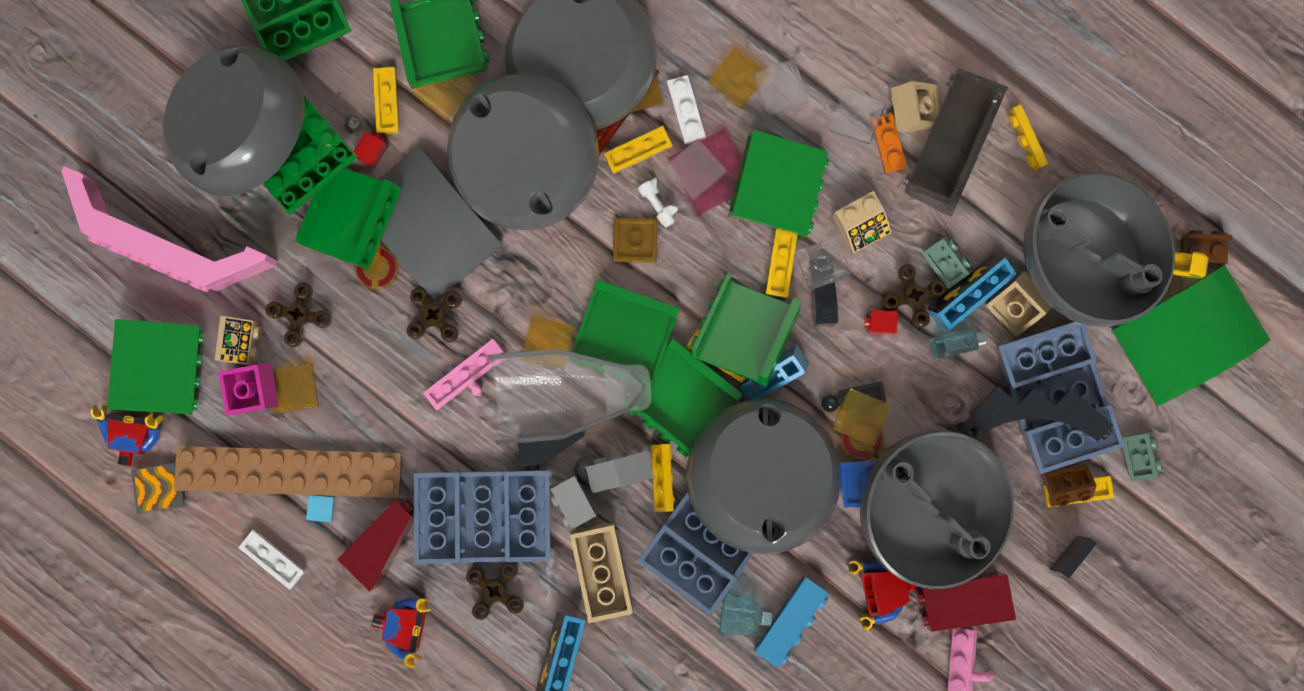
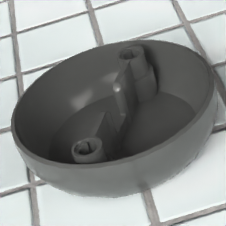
[505,0,657,131]
[163,45,305,196]
[447,73,599,230]
[1023,172,1175,327]
[686,398,841,554]
[860,430,1014,589]

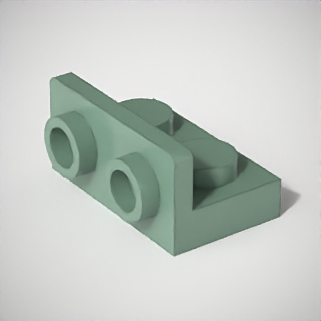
[922,236,973,289]
[1122,432,1163,481]

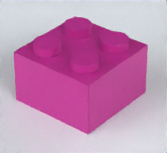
[218,363,279,416]

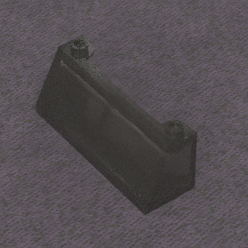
[903,68,1008,217]

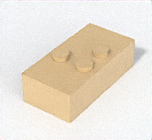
[570,522,633,623]

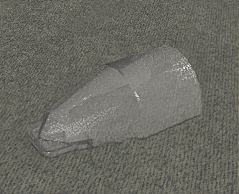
[488,348,651,445]

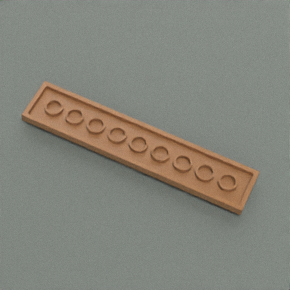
[174,446,402,498]

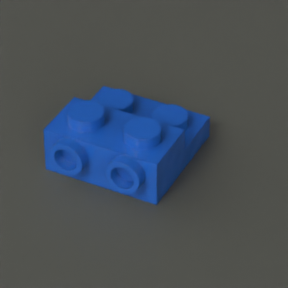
[840,460,877,508]

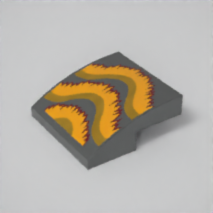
[131,463,184,514]

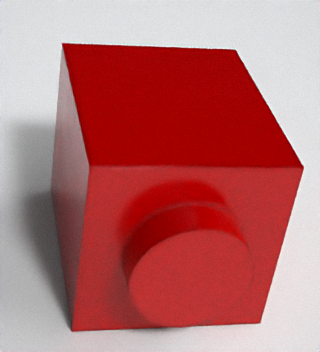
[353,131,388,169]
[864,310,898,335]

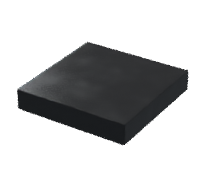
[1050,535,1096,578]

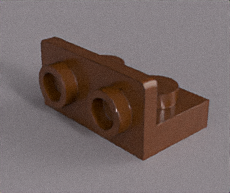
[1181,230,1232,264]
[1042,464,1097,507]

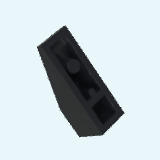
[810,260,838,327]
[517,432,585,470]

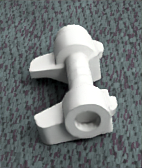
[638,177,678,228]

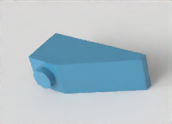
[739,344,809,400]

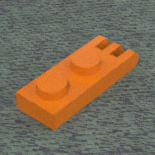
[870,112,907,174]

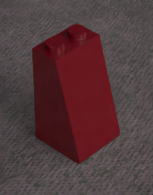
[337,499,414,592]
[916,571,1016,632]

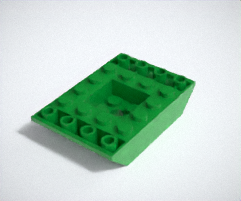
[262,96,358,216]

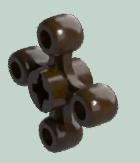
[881,264,946,328]
[265,282,332,347]
[406,288,462,343]
[466,562,524,620]

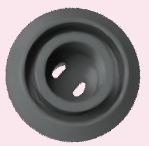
[575,455,599,485]

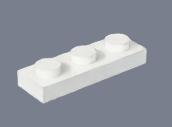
[667,75,706,144]
[238,530,306,590]

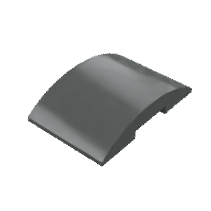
[378,145,503,301]

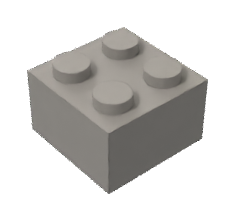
[585,449,653,493]
[549,476,598,529]

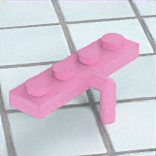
[423,339,507,411]
[948,628,995,691]

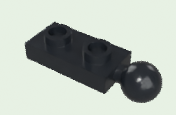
[821,381,887,412]

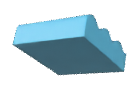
[306,495,335,522]

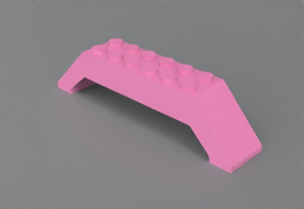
[61,166,278,292]

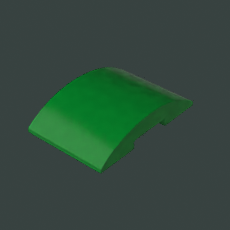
[241,0,352,62]
[1111,265,1271,406]

